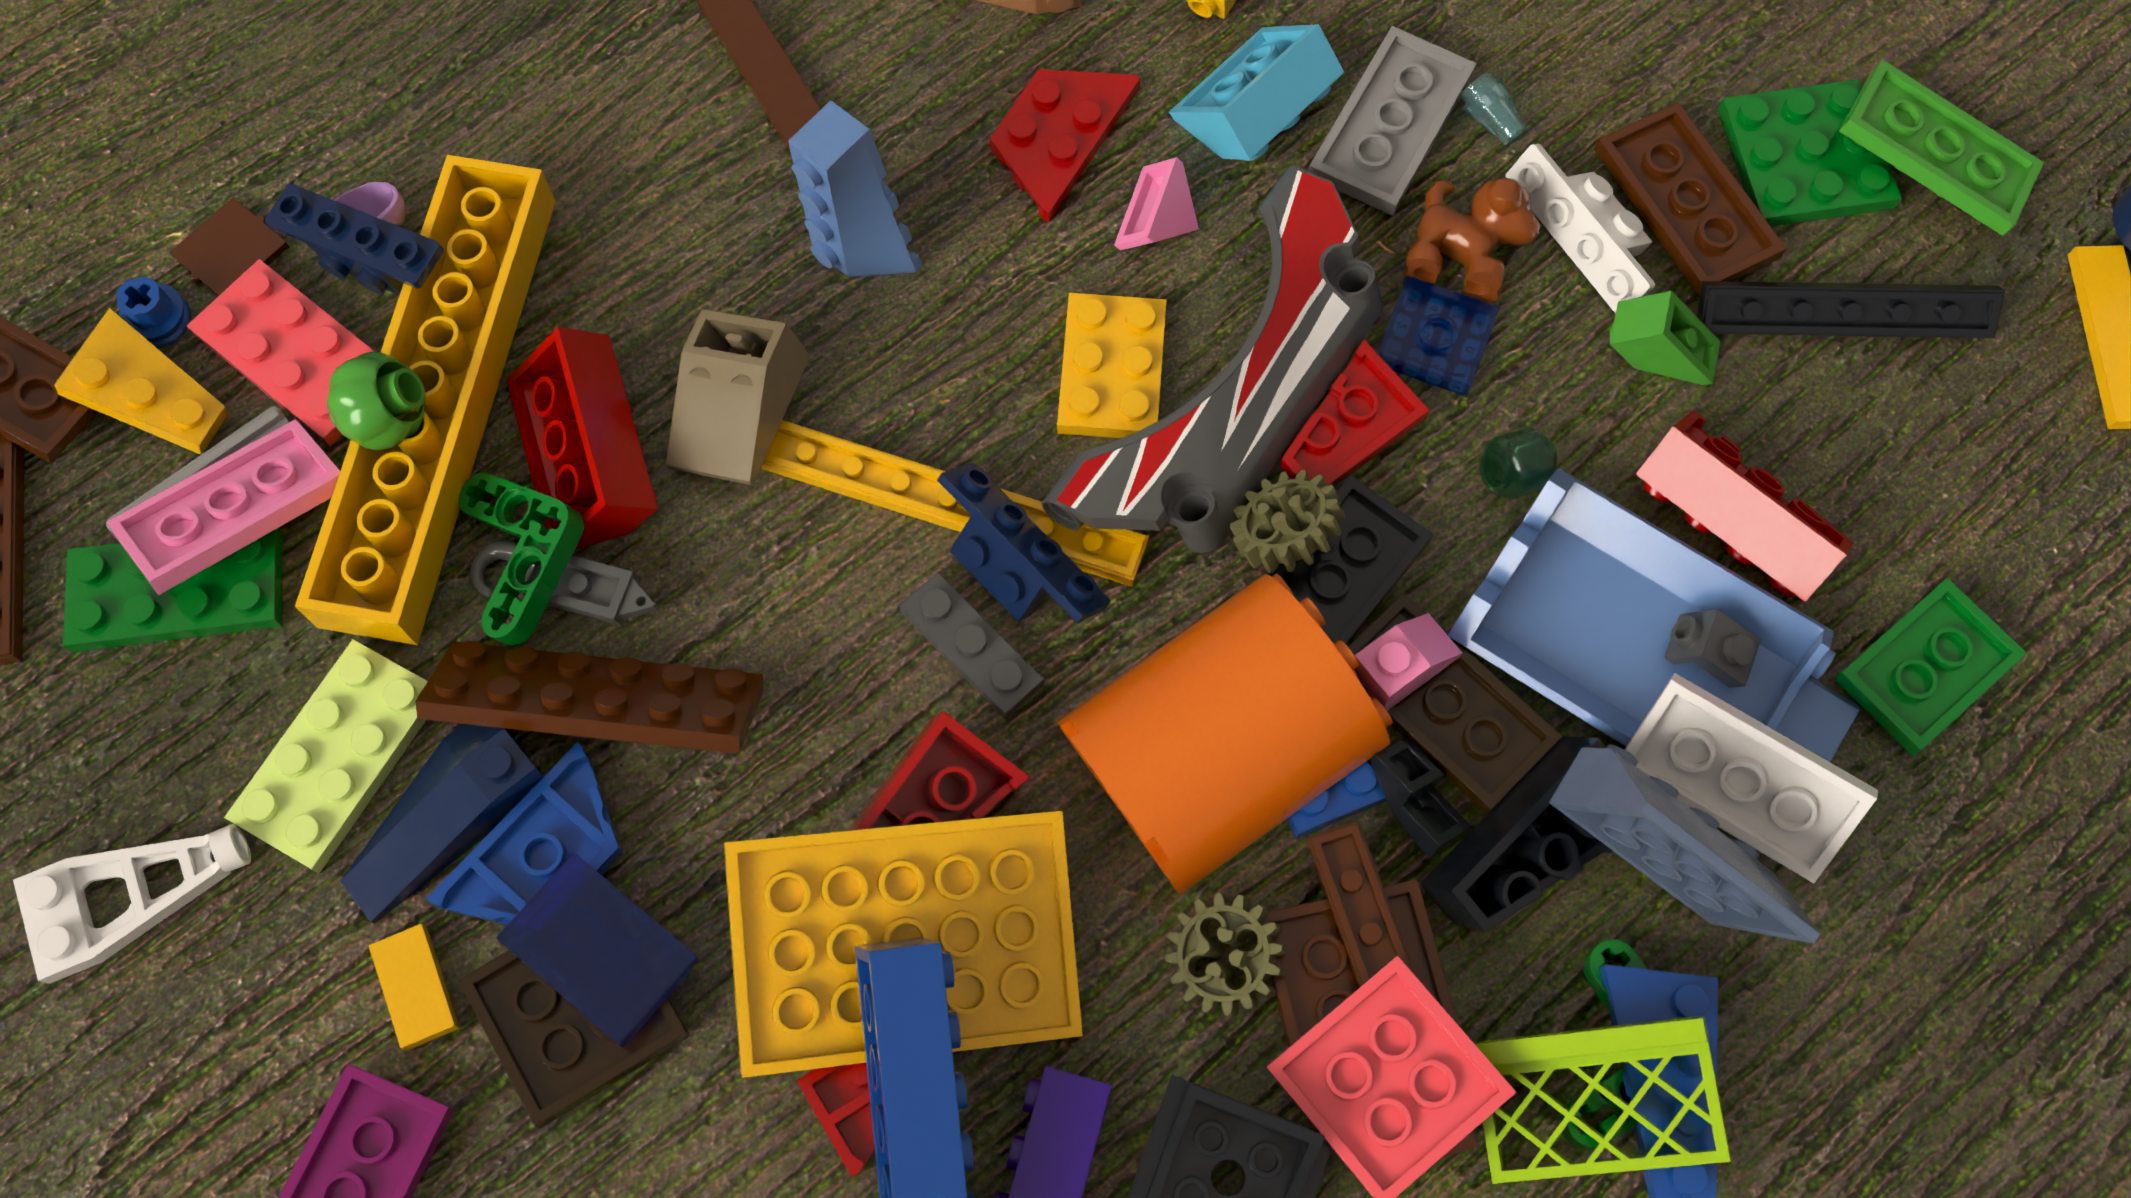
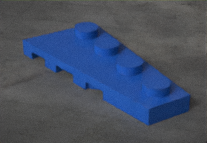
[1599,964,1718,1198]

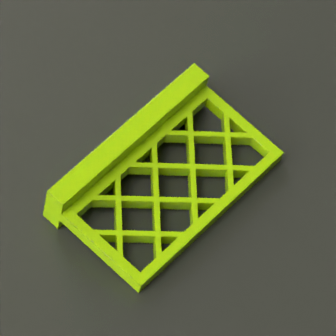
[1473,1015,1731,1184]

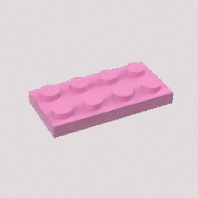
[106,419,340,595]

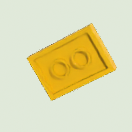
[1057,293,1167,438]

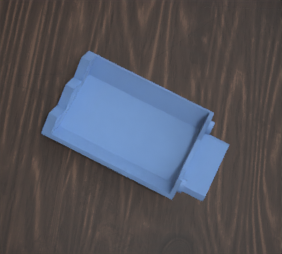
[1448,468,1860,762]

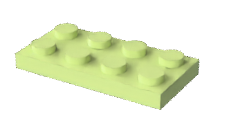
[224,639,428,874]

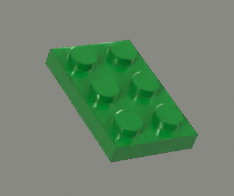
[1834,578,2027,756]

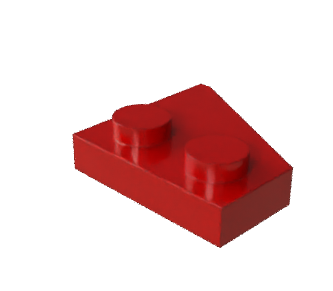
[797,1063,875,1178]

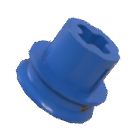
[116,277,191,348]

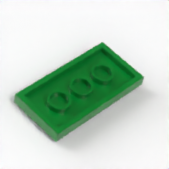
[63,528,283,653]

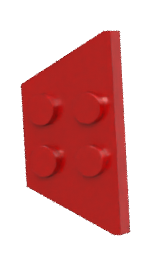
[990,69,1141,222]

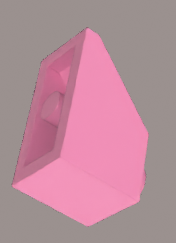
[1354,613,1463,711]

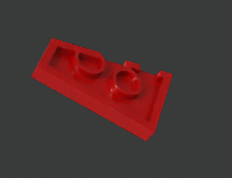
[1280,340,1430,487]

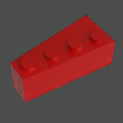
[848,711,1030,831]

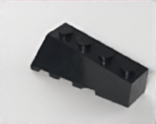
[1420,736,1612,932]

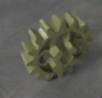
[1230,470,1345,573]
[1165,892,1288,1016]

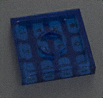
[1377,276,1500,397]

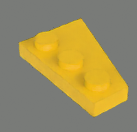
[54,308,228,455]

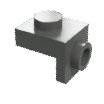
[1665,609,1761,688]

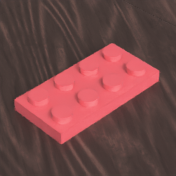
[187,259,375,447]

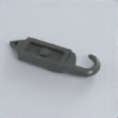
[470,540,659,626]

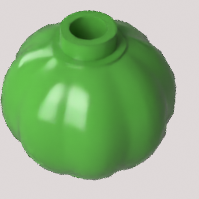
[327,352,425,451]

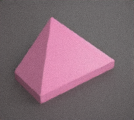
[1114,157,1199,251]

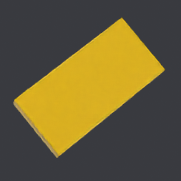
[368,923,460,1051]

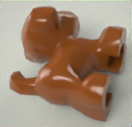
[1403,178,1540,303]

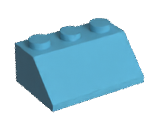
[1169,24,1344,161]

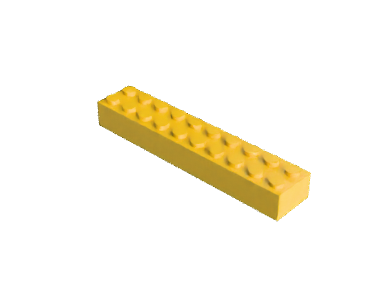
[295,155,556,646]

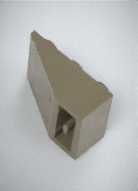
[666,309,811,486]

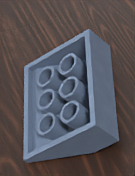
[1549,745,1820,944]

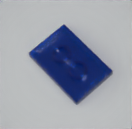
[496,852,700,1048]

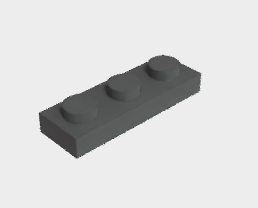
[899,572,1044,720]

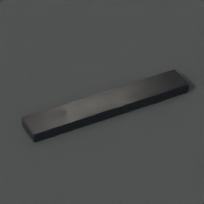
[1697,281,2005,338]

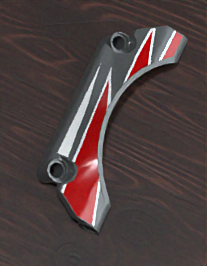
[1041,166,1383,553]

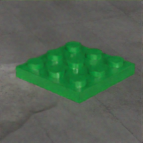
[1717,79,1902,227]

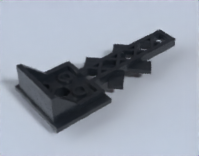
[1128,1075,1332,1198]

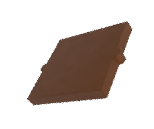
[169,197,290,296]

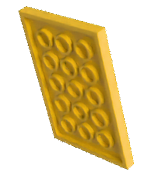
[724,811,1083,1078]

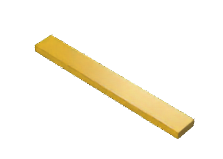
[761,420,1149,587]

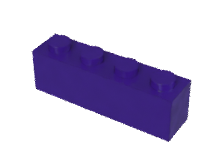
[997,1066,1112,1198]

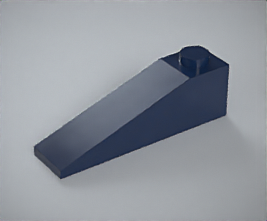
[340,724,544,924]

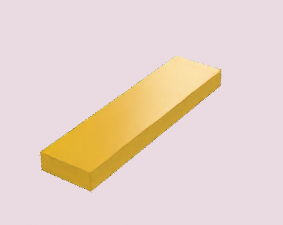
[2067,245,2131,429]

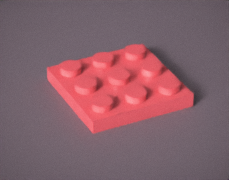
[1266,956,1517,1198]

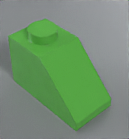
[1610,291,1720,385]

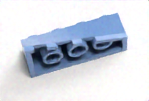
[788,100,923,277]

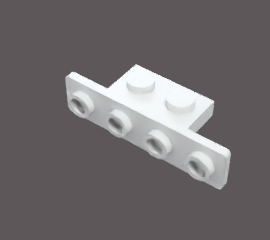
[1506,144,1655,314]

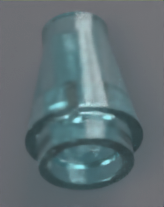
[1460,72,1527,145]

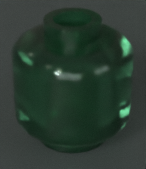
[1479,427,1557,499]

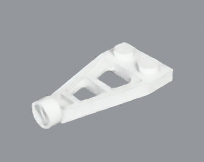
[13,824,251,984]

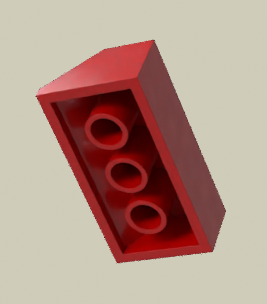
[506,327,658,550]

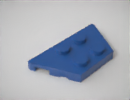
[426,743,623,933]

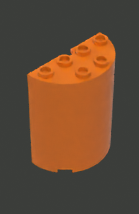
[1056,573,1393,895]

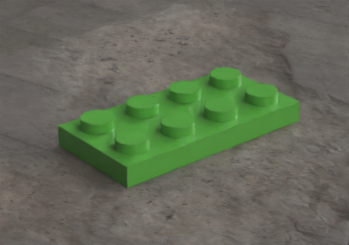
[1839,59,2044,236]

